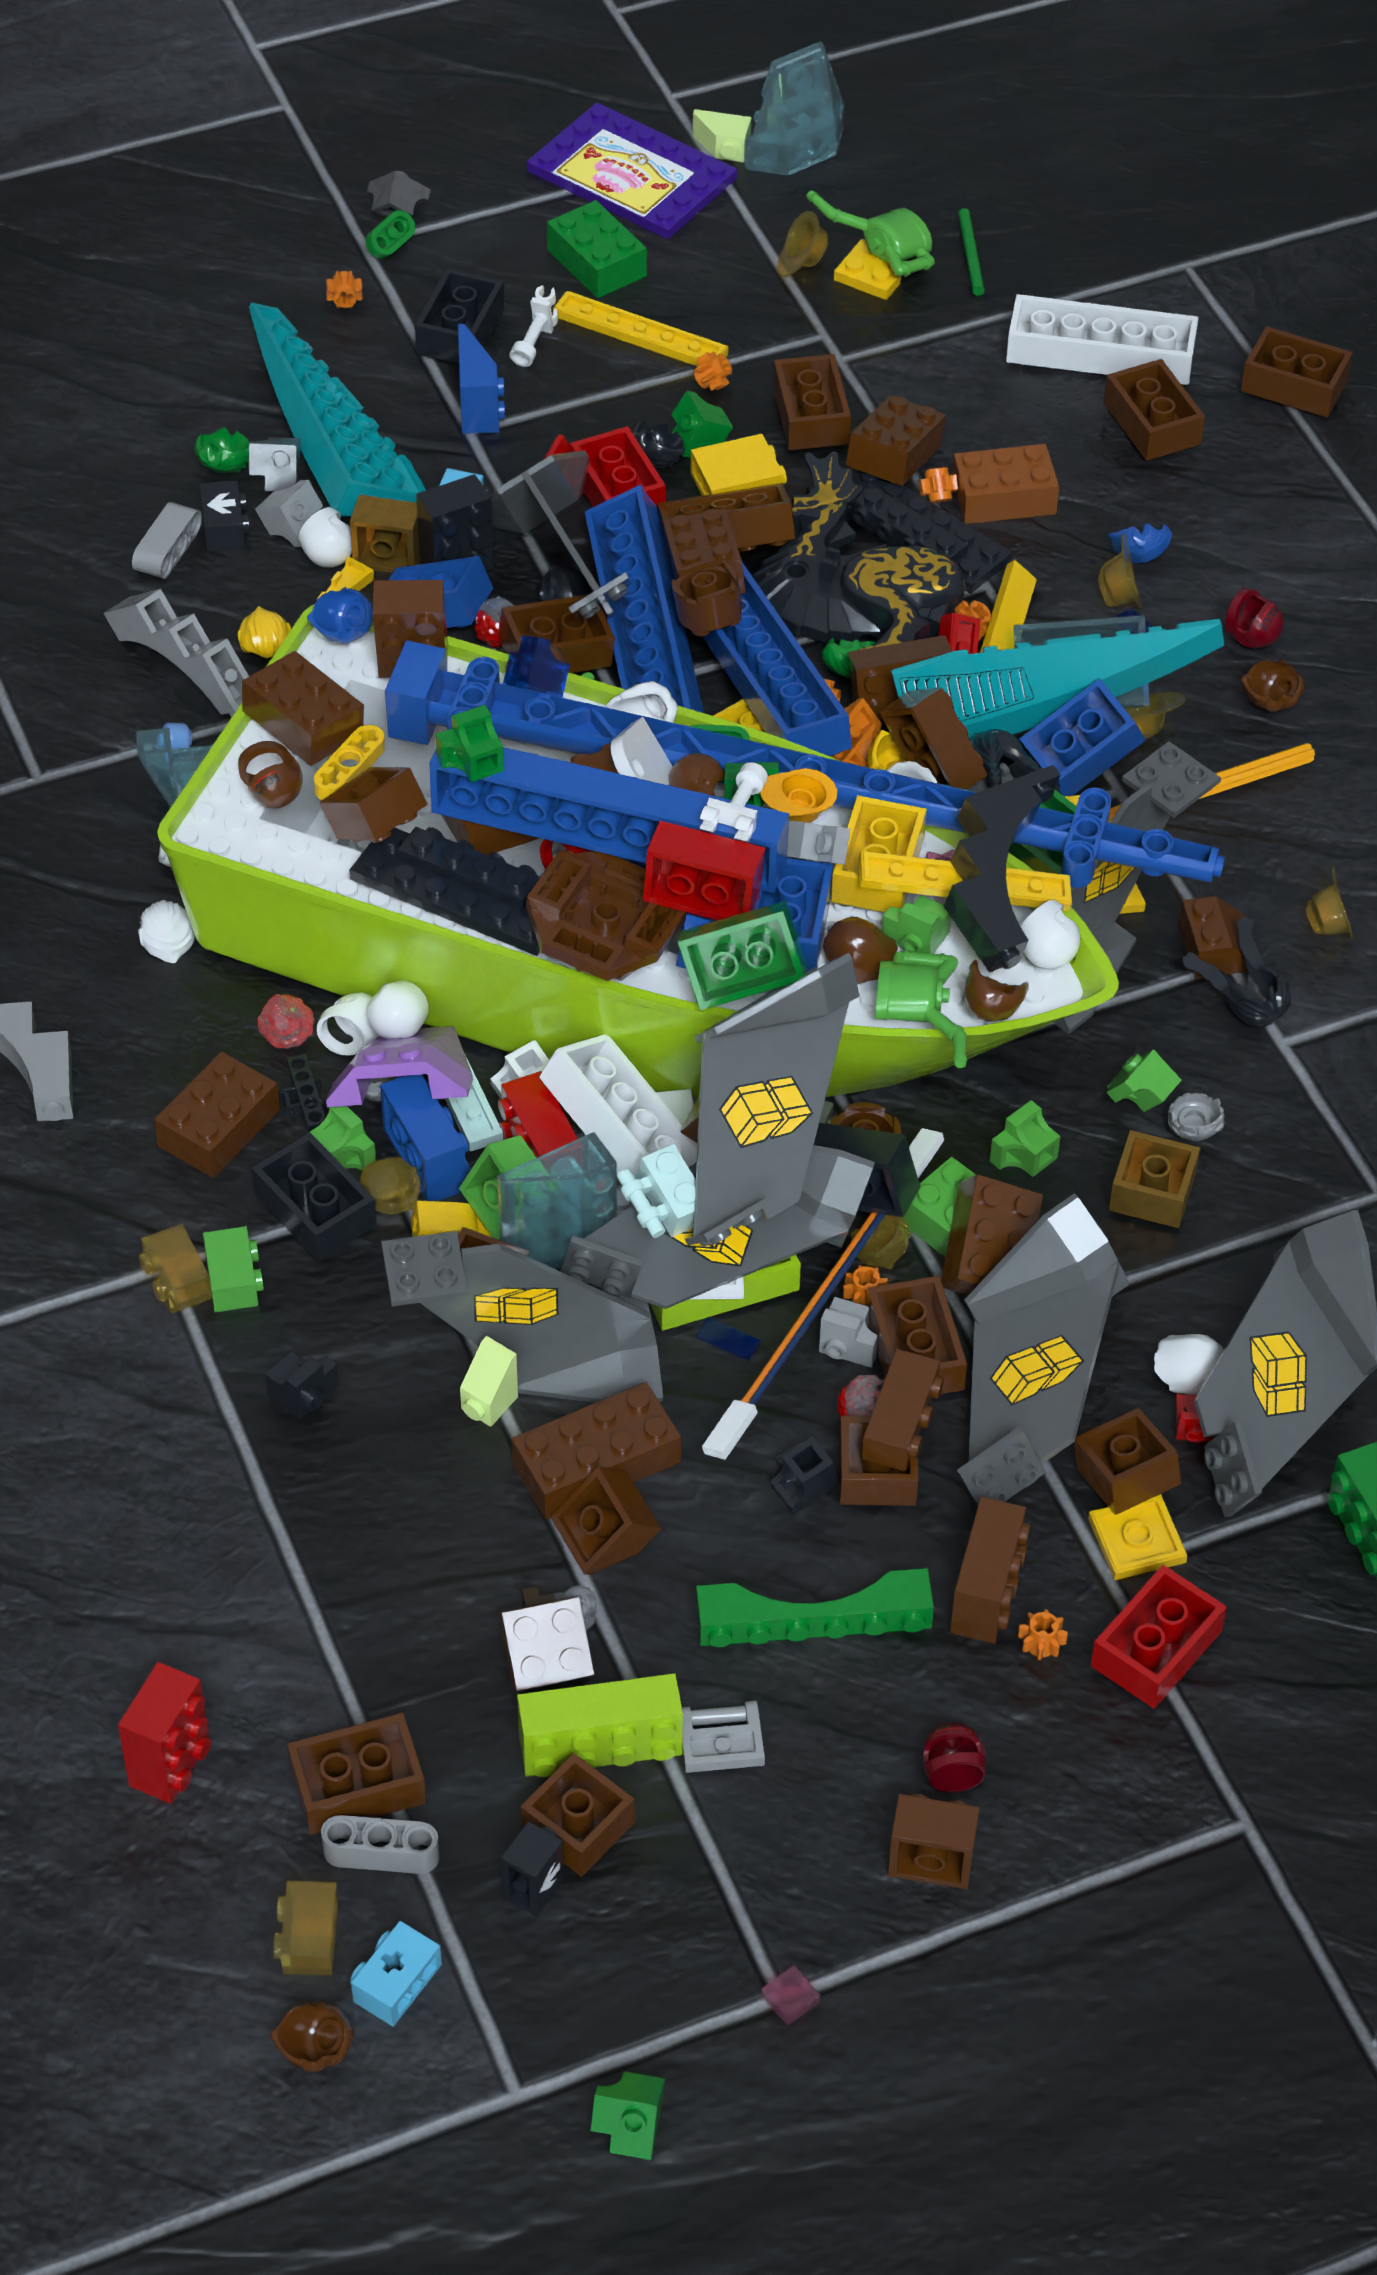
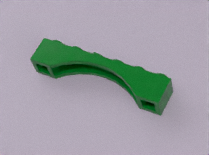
[696,1568,934,1647]

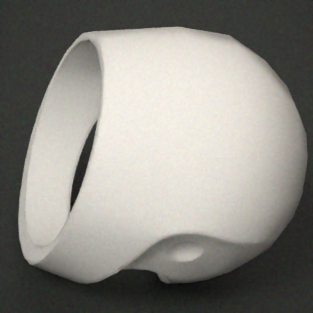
[298,507,352,568]
[1020,900,1080,968]
[367,980,429,1039]
[317,992,379,1055]

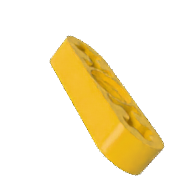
[314,725,385,800]

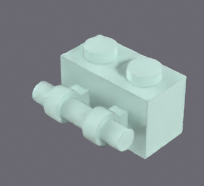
[617,1144,696,1238]

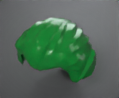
[194,427,250,474]
[821,638,876,678]

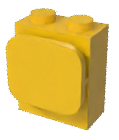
[691,434,787,496]

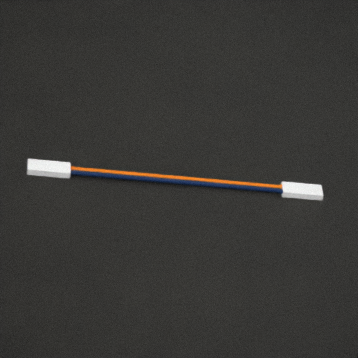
[702,1128,944,1460]

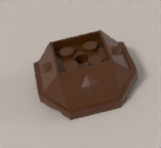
[526,851,688,981]

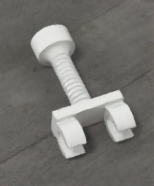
[509,285,558,367]
[699,762,768,842]

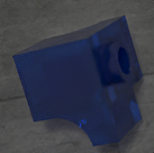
[503,636,570,698]

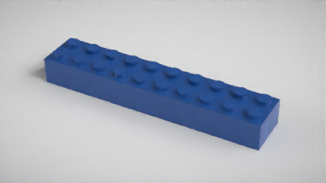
[585,484,704,713]
[702,562,852,756]
[429,747,789,893]

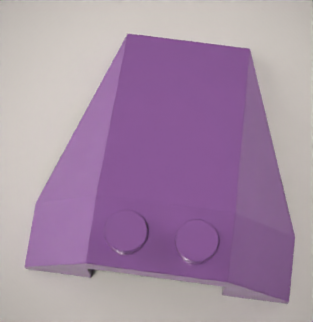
[326,1026,473,1107]

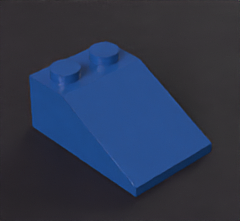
[458,324,505,434]
[389,556,493,628]

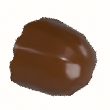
[823,916,898,985]
[964,960,1029,1022]

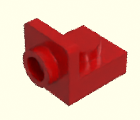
[1175,1394,1214,1442]

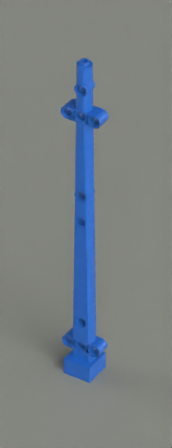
[385,640,1225,888]

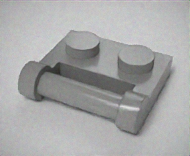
[682,1700,765,1773]

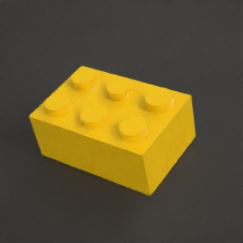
[831,795,927,913]

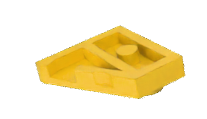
[834,239,901,300]

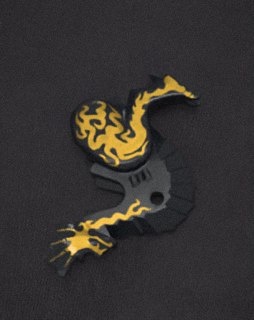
[753,451,966,651]

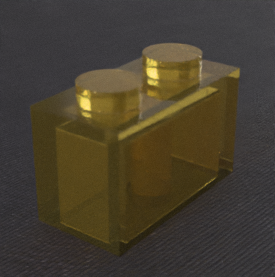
[139,1224,212,1314]
[274,1881,338,1975]

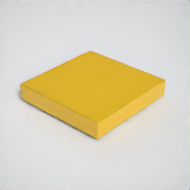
[1088,1494,1187,1581]

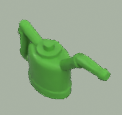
[806,190,935,276]
[875,950,967,1068]

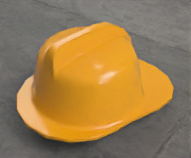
[759,768,837,823]

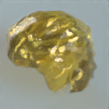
[360,1157,421,1215]
[851,1215,911,1270]

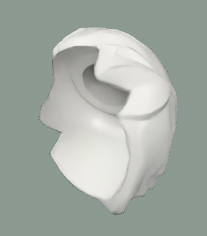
[138,900,195,963]

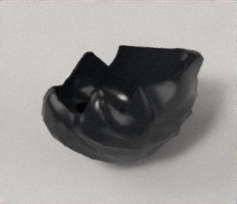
[631,421,685,470]
[537,564,591,602]

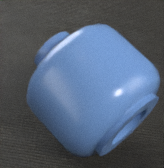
[157,723,192,752]

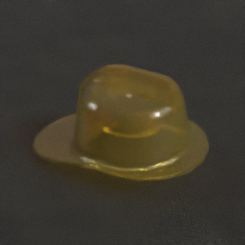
[777,211,828,277]
[1098,534,1143,609]
[1118,692,1186,739]
[1306,865,1353,939]

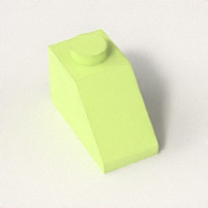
[693,109,751,162]
[460,1336,518,1427]

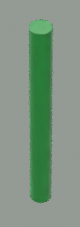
[958,209,985,296]

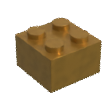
[350,495,420,573]
[1109,1130,1200,1228]

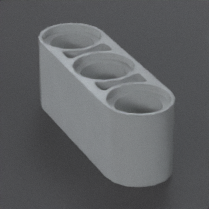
[132,502,202,579]
[321,1815,439,1874]

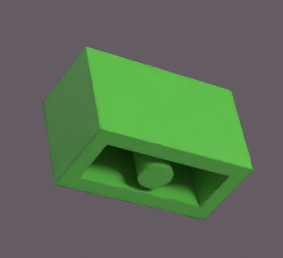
[203,1226,264,1312]

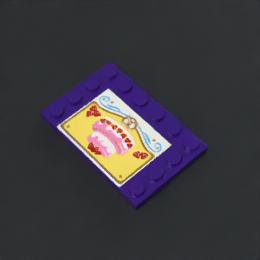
[527,102,737,239]

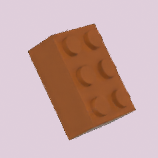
[952,444,1059,524]

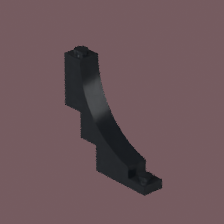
[944,765,1061,973]

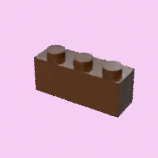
[862,1349,944,1471]

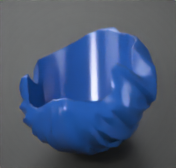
[1108,523,1172,563]
[307,587,373,644]

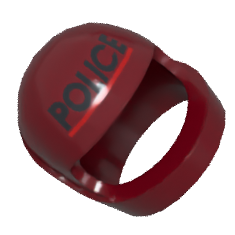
[1225,588,1284,649]
[923,1722,987,1793]

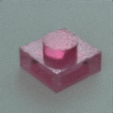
[761,1965,820,2025]

